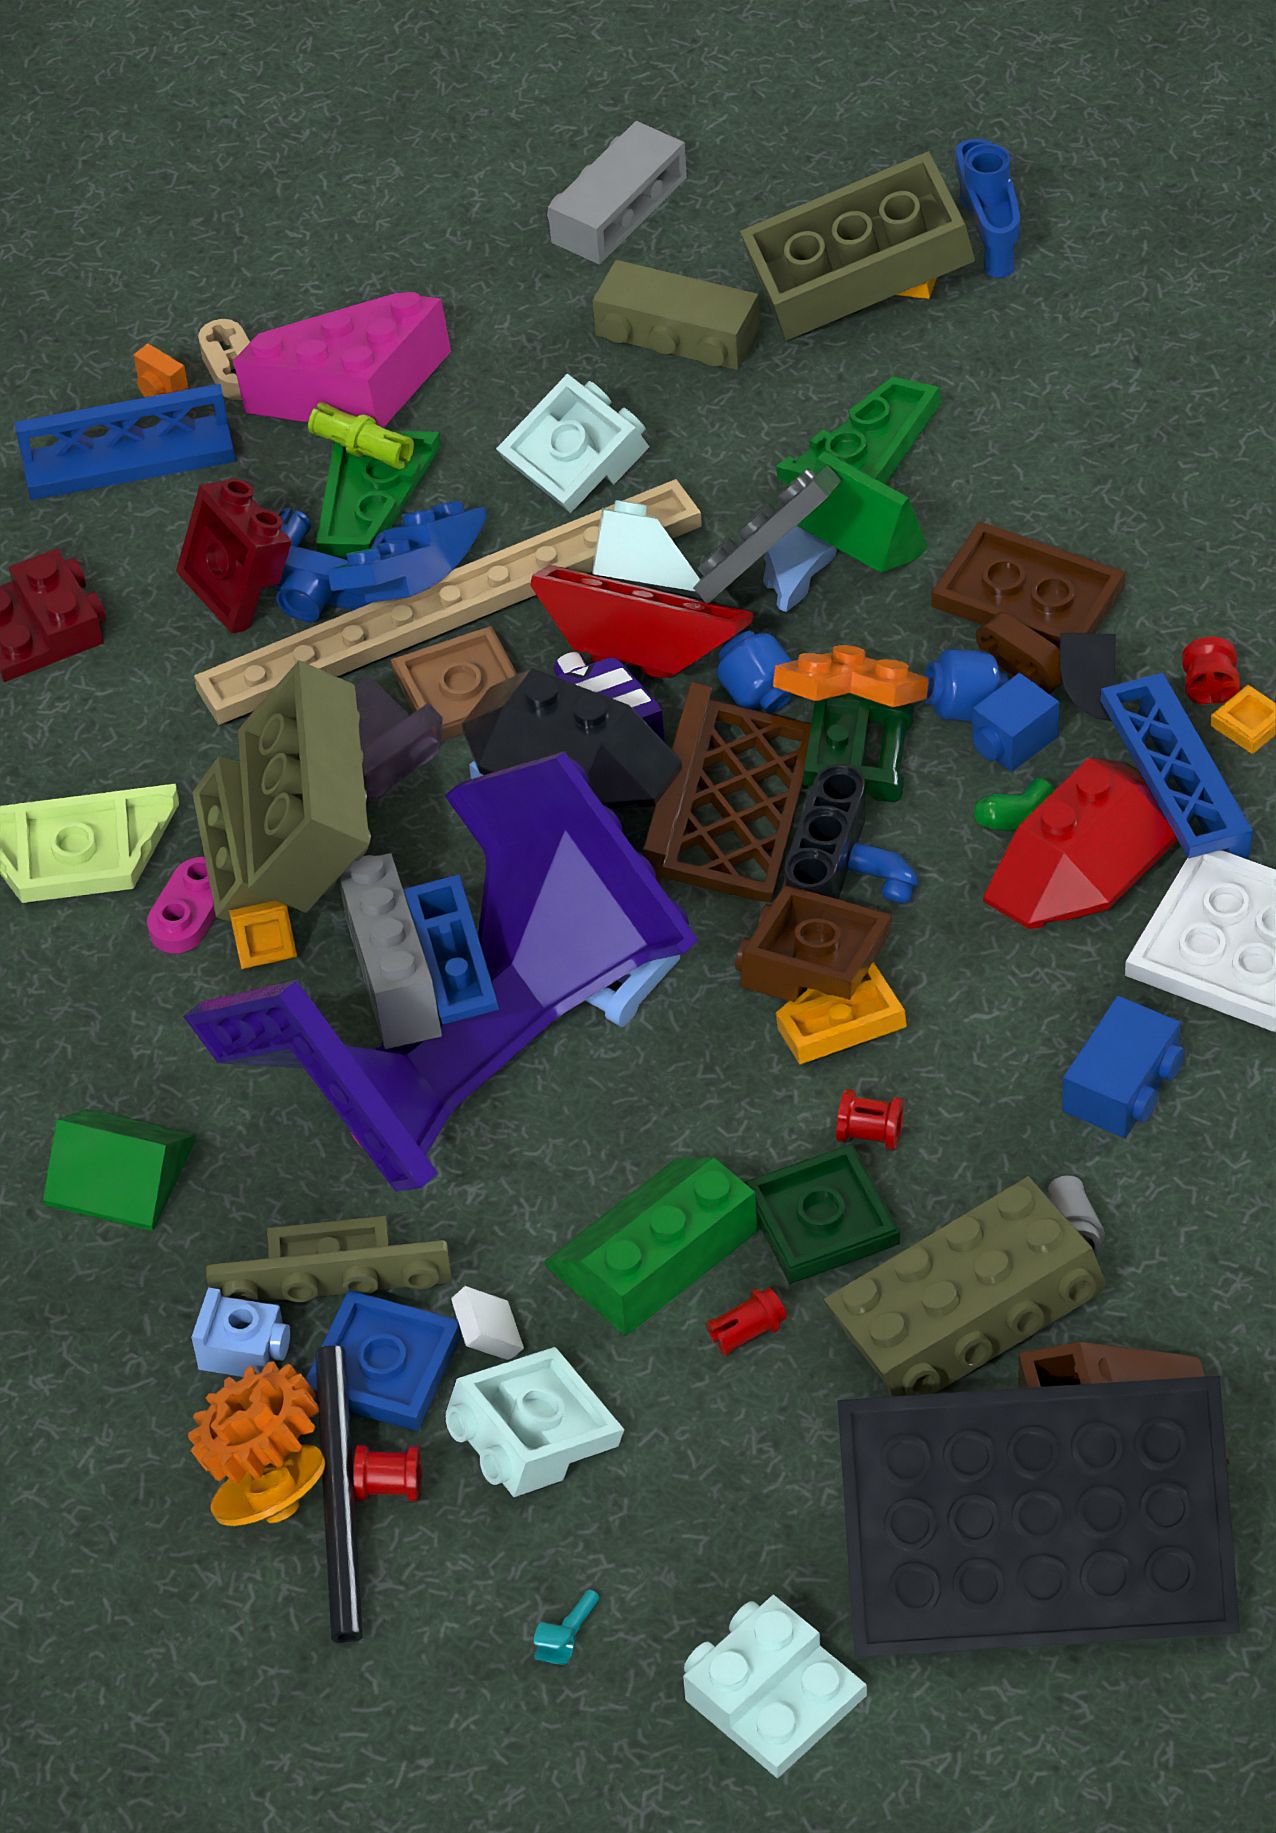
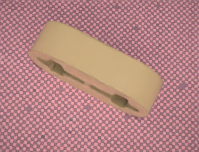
[198,319,250,400]

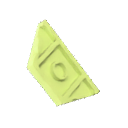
[0,784,179,903]

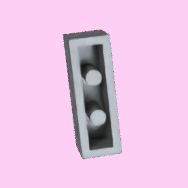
[547,121,687,265]

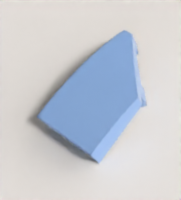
[763,525,837,612]

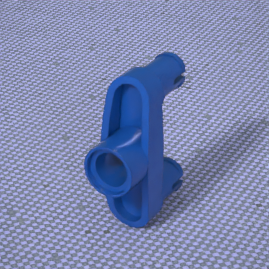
[955,138,1020,278]
[272,508,385,623]

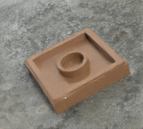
[391,626,517,744]

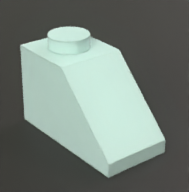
[592,500,700,591]

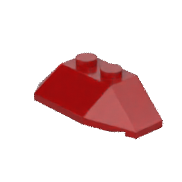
[530,564,754,678]
[983,758,1178,929]

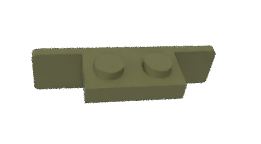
[206,1216,452,1303]

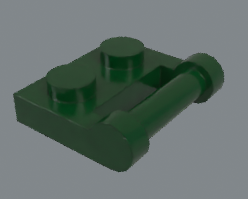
[802,693,914,802]

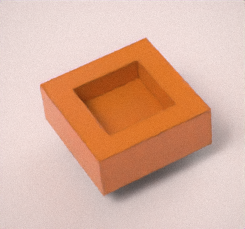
[133,343,188,398]

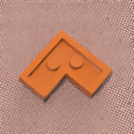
[773,645,929,708]

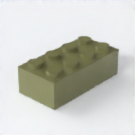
[740,151,975,341]
[238,660,371,913]

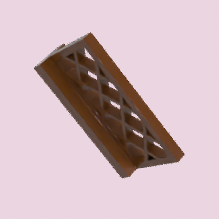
[642,682,811,902]

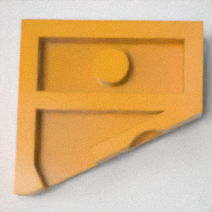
[776,962,907,1064]

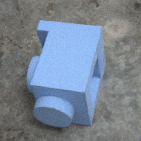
[191,1288,290,1377]

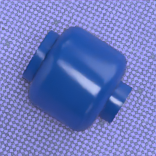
[717,631,793,714]
[924,649,1008,722]

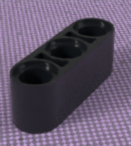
[785,764,866,899]

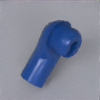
[848,843,918,904]

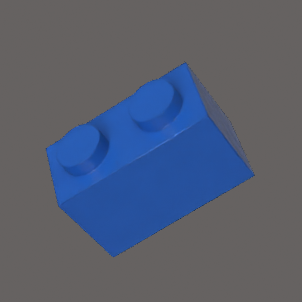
[1062,995,1185,1138]

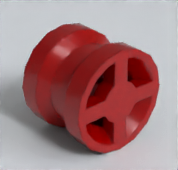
[1182,636,1240,704]

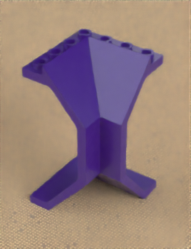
[183,752,698,1192]

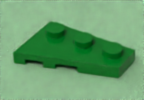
[775,376,942,484]
[316,431,441,559]

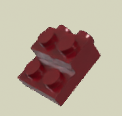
[176,478,292,633]
[0,548,106,682]

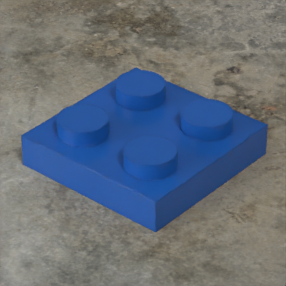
[306,1290,462,1431]

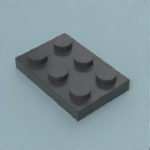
[693,464,841,604]

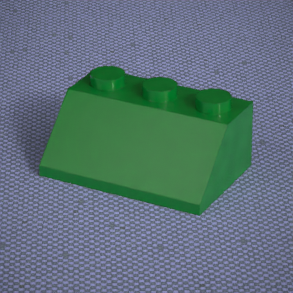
[544,1157,758,1337]

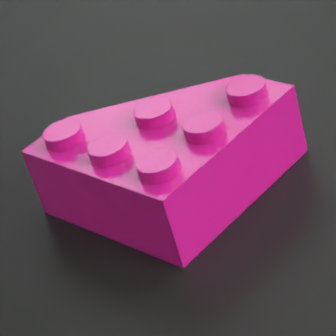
[233,292,451,428]

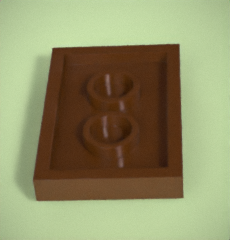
[931,521,1125,649]

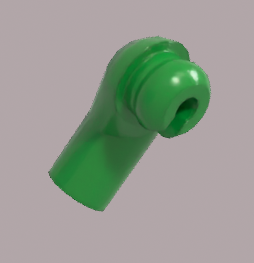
[974,778,1055,832]

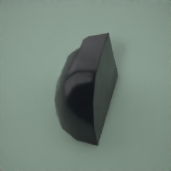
[1060,633,1116,721]

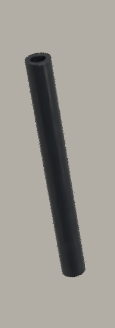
[315,1345,363,1643]

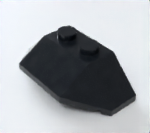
[461,668,682,809]

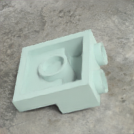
[496,374,649,513]
[446,1347,624,1497]
[683,1595,867,1779]

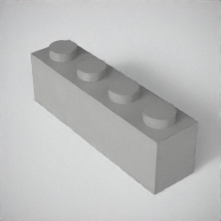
[338,853,442,1049]

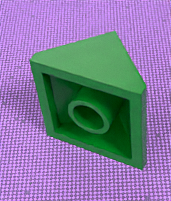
[797,451,928,573]
[43,1109,196,1231]

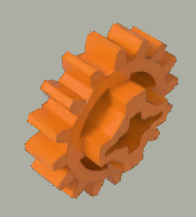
[188,1361,319,1484]

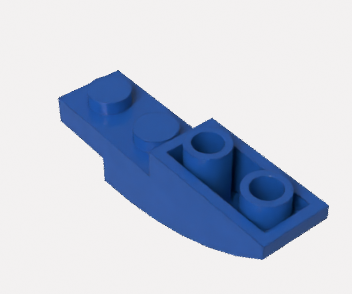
[327,500,487,603]

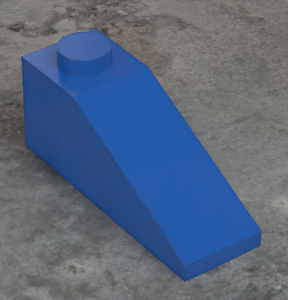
[404,874,499,1025]

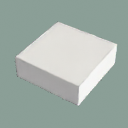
[451,1286,524,1360]

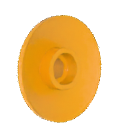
[210,1444,325,1526]

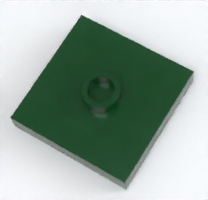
[744,1143,900,1284]

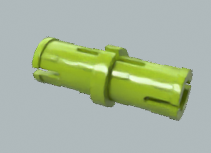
[308,402,414,470]

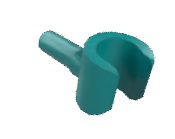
[534,1590,600,1665]

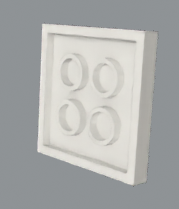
[1125,850,1276,1032]

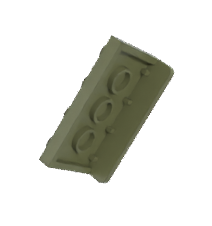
[824,1176,1105,1397]

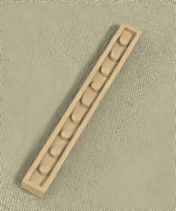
[194,479,702,725]

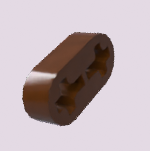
[975,612,1063,694]

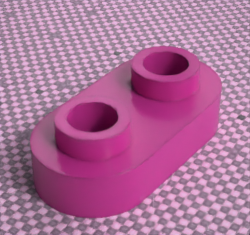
[147,857,216,953]

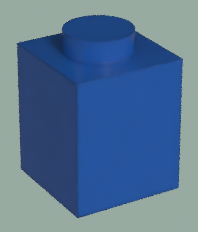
[972,673,1059,772]

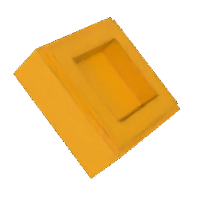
[1211,685,1276,754]
[229,900,297,969]

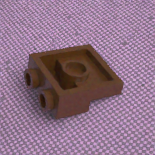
[735,885,892,1002]

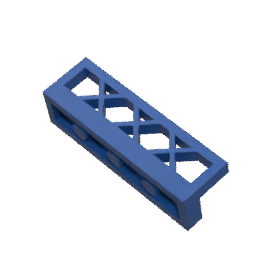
[15,384,236,500]
[1100,673,1253,860]

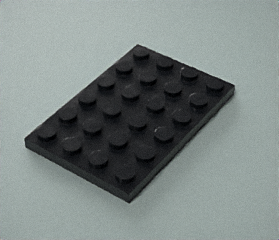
[837,1376,1240,1657]

